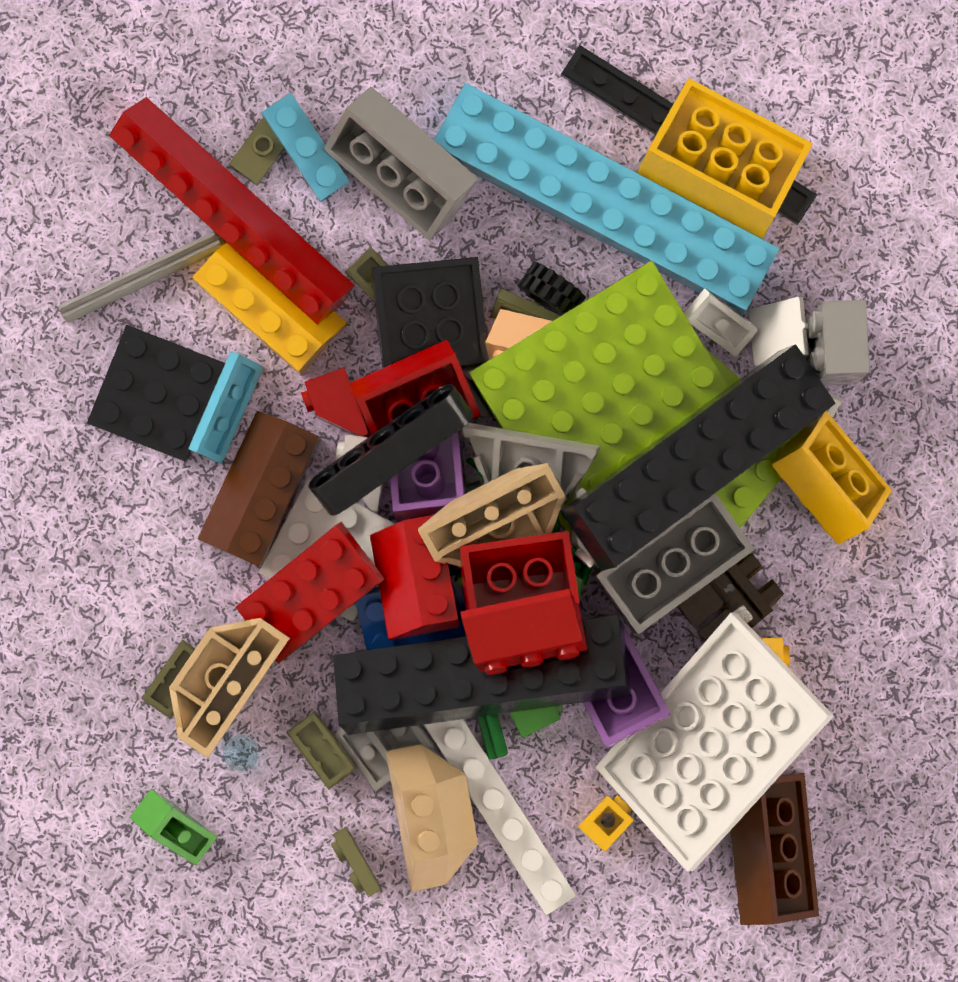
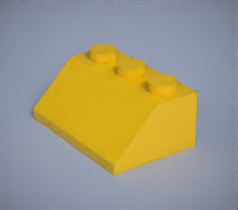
[771,410,892,545]

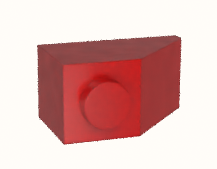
[301,367,370,437]

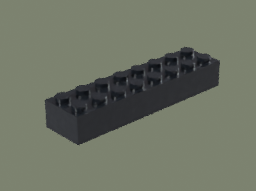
[560,344,836,571]
[333,615,632,735]

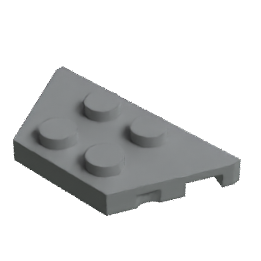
[463,423,600,512]

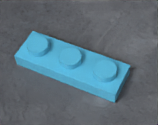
[261,93,350,201]
[188,352,264,464]

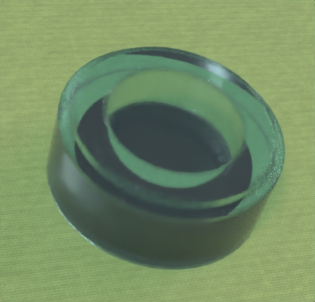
[223,735,259,771]

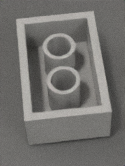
[806,300,870,386]

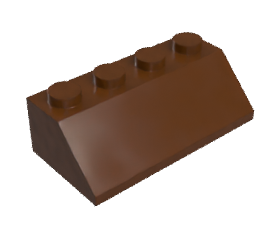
[198,411,321,568]
[730,773,819,925]

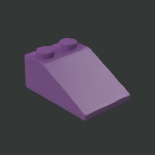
[390,430,467,523]
[583,620,671,748]

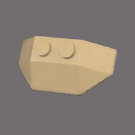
[418,463,565,567]
[169,618,290,758]
[386,744,478,892]

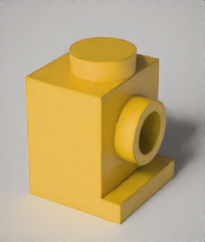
[578,795,634,852]

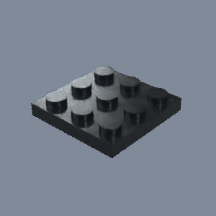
[371,257,489,368]
[87,325,225,462]

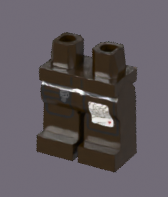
[677,553,784,642]

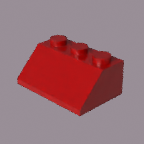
[349,340,481,435]
[370,515,460,641]
[460,531,580,610]
[460,589,588,675]

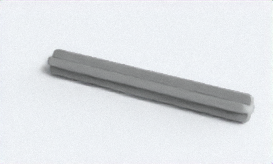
[59,232,223,322]

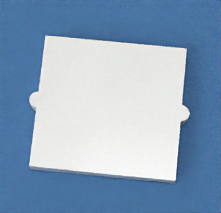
[748,297,809,367]

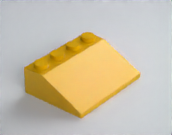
[637,78,813,239]

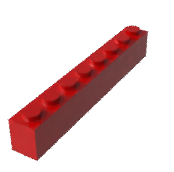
[109,97,355,325]

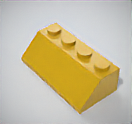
[192,243,348,376]

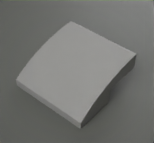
[333,725,437,792]

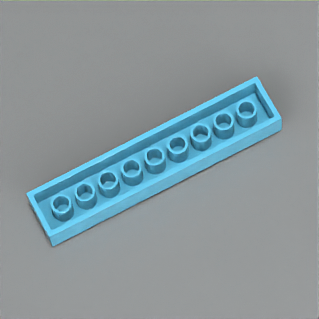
[434,83,780,316]

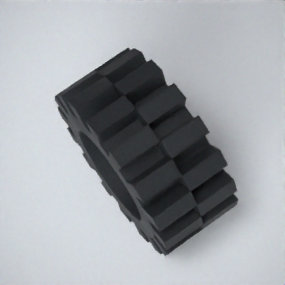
[517,262,586,316]

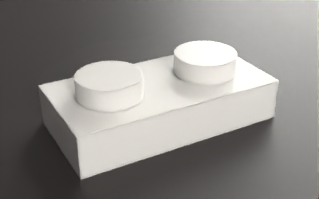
[684,288,758,357]

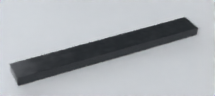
[561,45,817,225]

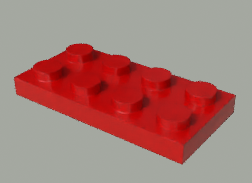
[235,522,385,664]

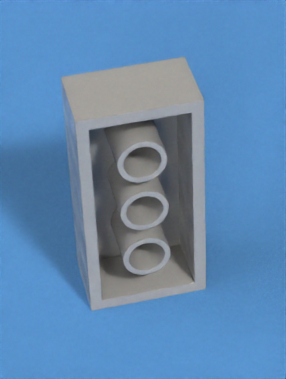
[323,86,478,241]
[591,494,755,635]

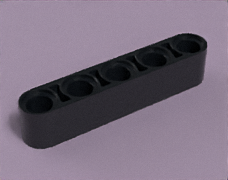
[308,384,473,516]

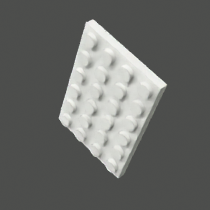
[595,613,834,872]

